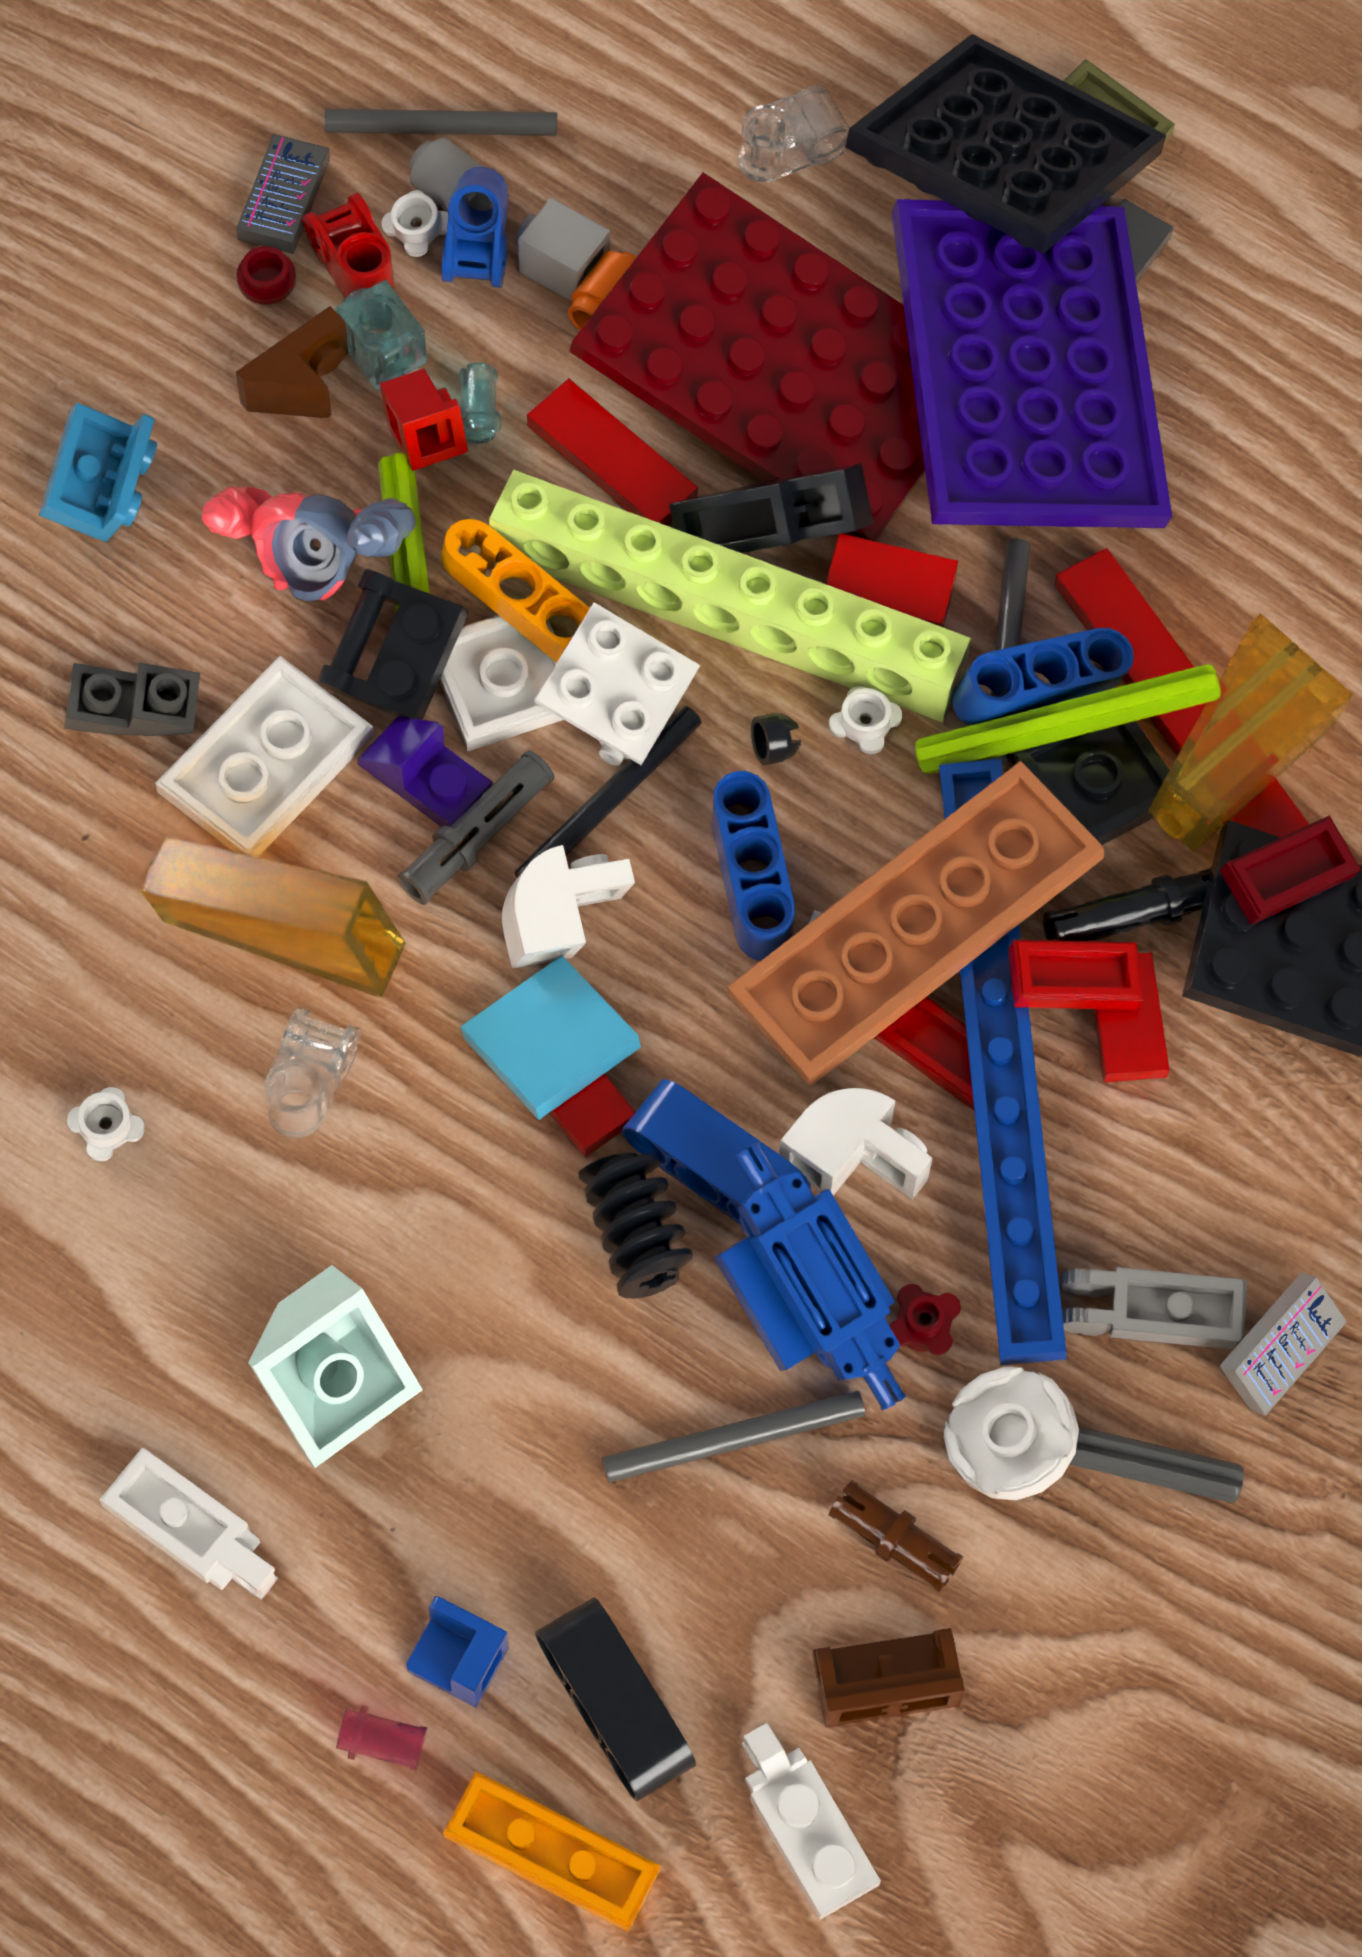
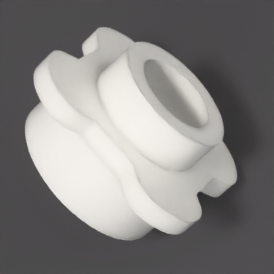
[382,190,448,257]
[829,686,902,754]
[67,1087,145,1162]

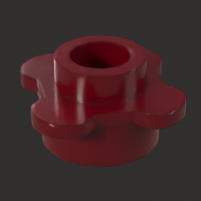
[890,1284,961,1355]

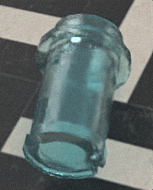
[459,363,502,444]

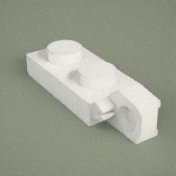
[100,1448,278,1600]
[742,1723,881,1920]

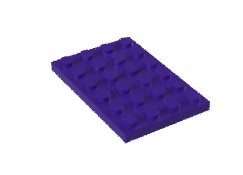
[892,199,1172,528]

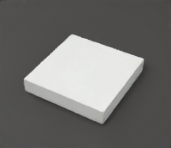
[439,615,564,752]

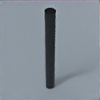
[514,706,702,878]

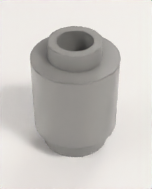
[409,137,492,212]

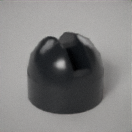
[751,713,801,765]

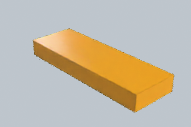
[443,1771,660,1933]

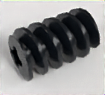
[578,1152,693,1299]

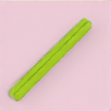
[915,664,1221,774]

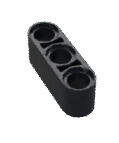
[535,1597,696,1802]

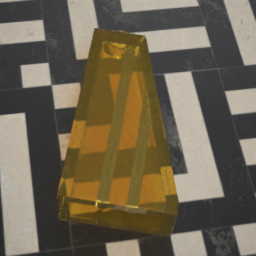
[1148,613,1353,852]
[141,837,406,997]

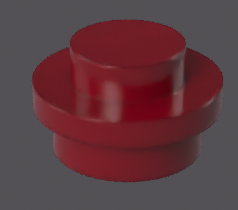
[236,246,296,304]

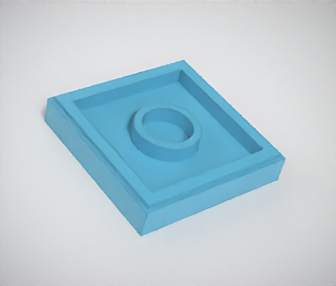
[460,955,641,1120]

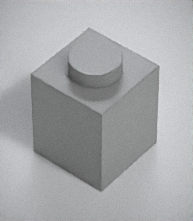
[515,197,610,301]

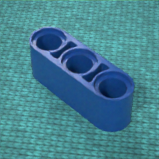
[951,628,1134,726]
[712,771,795,961]
[621,1079,811,1224]

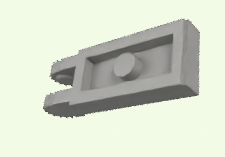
[1061,1267,1247,1350]

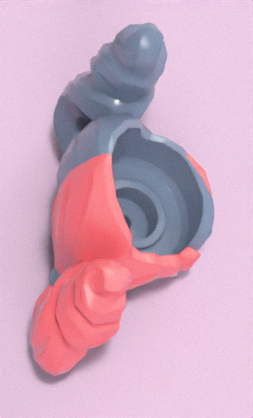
[202,486,416,602]

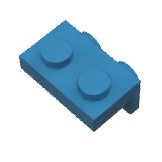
[39,403,157,542]

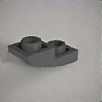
[64,663,200,736]

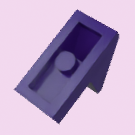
[357,716,493,827]

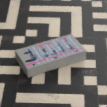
[1220,1272,1347,1416]

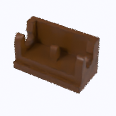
[812,1628,965,1727]

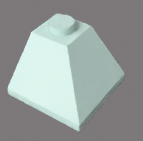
[248,1265,423,1468]

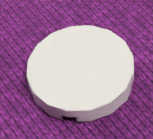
[943,1367,1079,1500]

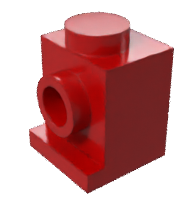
[379,368,469,471]

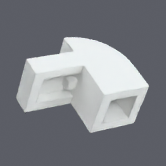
[502,845,635,969]
[779,1088,932,1200]

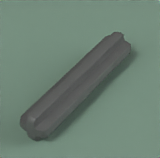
[1069,1426,1244,1503]

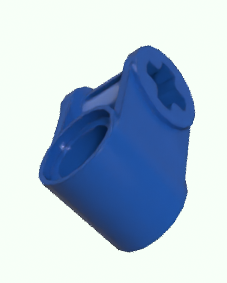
[442,166,509,288]

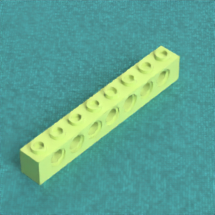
[489,469,971,723]

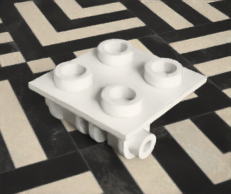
[534,603,701,766]

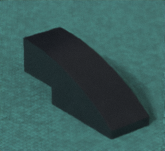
[669,463,874,553]

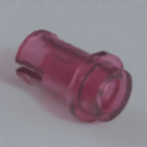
[336,1705,427,1771]

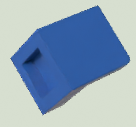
[406,1596,509,1708]

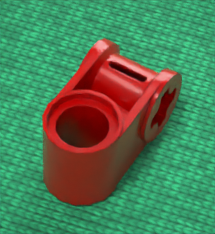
[302,192,395,311]

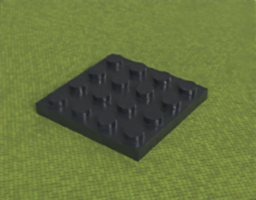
[845,34,1167,254]

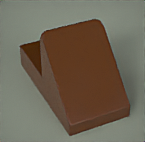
[236,306,349,418]

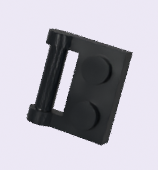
[317,569,469,720]

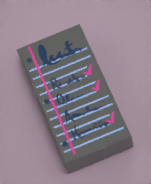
[236,134,330,254]

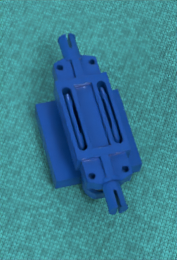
[714,1142,906,1411]

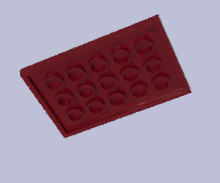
[569,172,925,541]

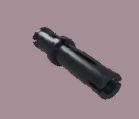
[1043,867,1212,941]

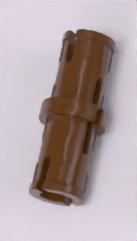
[828,1480,964,1592]

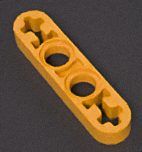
[441,519,590,663]

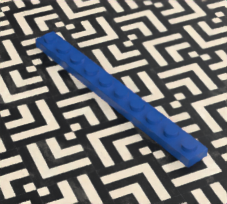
[939,759,1066,1365]

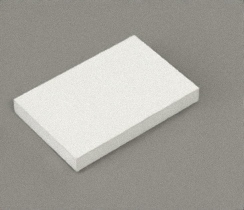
[155,656,374,865]

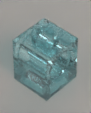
[335,279,427,390]

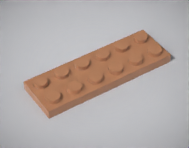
[727,761,1104,1087]

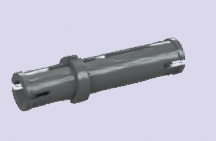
[397,750,554,905]

